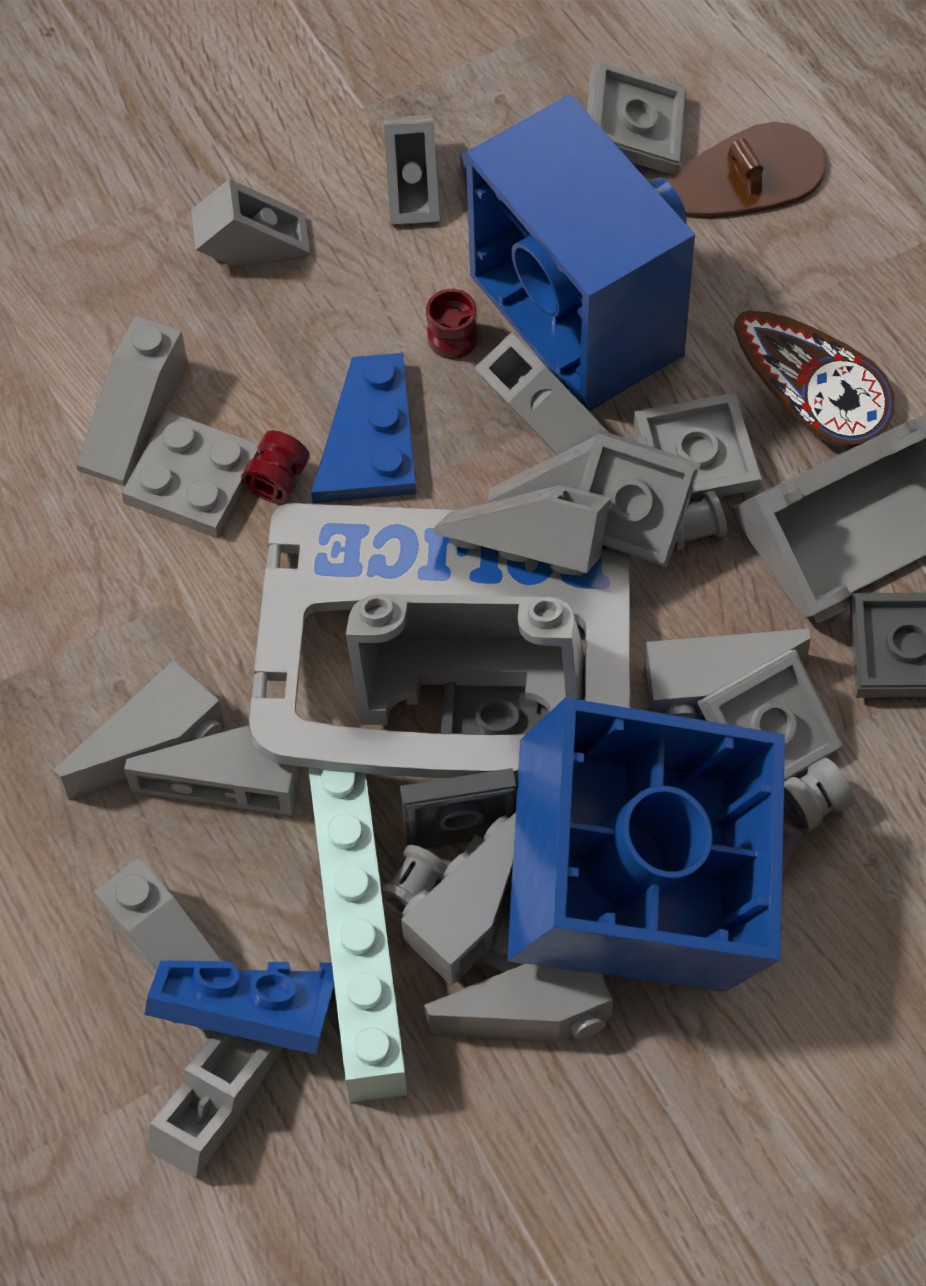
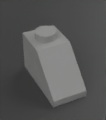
[384,115,440,225]
[191,179,310,266]

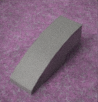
[147,1031,283,1178]

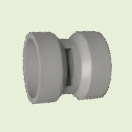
[783,757,854,833]

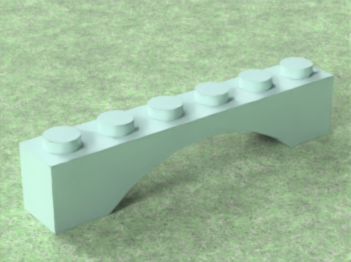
[308,767,407,1103]

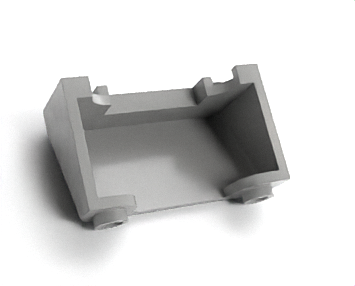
[731,414,926,623]
[346,594,585,725]

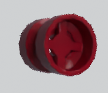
[426,288,478,359]
[241,430,310,504]

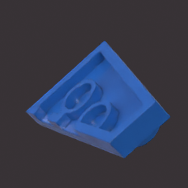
[311,353,416,503]
[144,960,335,1055]

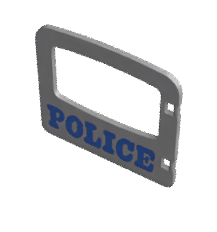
[249,503,630,779]

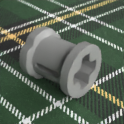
[674,491,727,551]
[381,845,447,917]

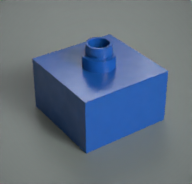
[466,94,695,411]
[507,697,785,992]

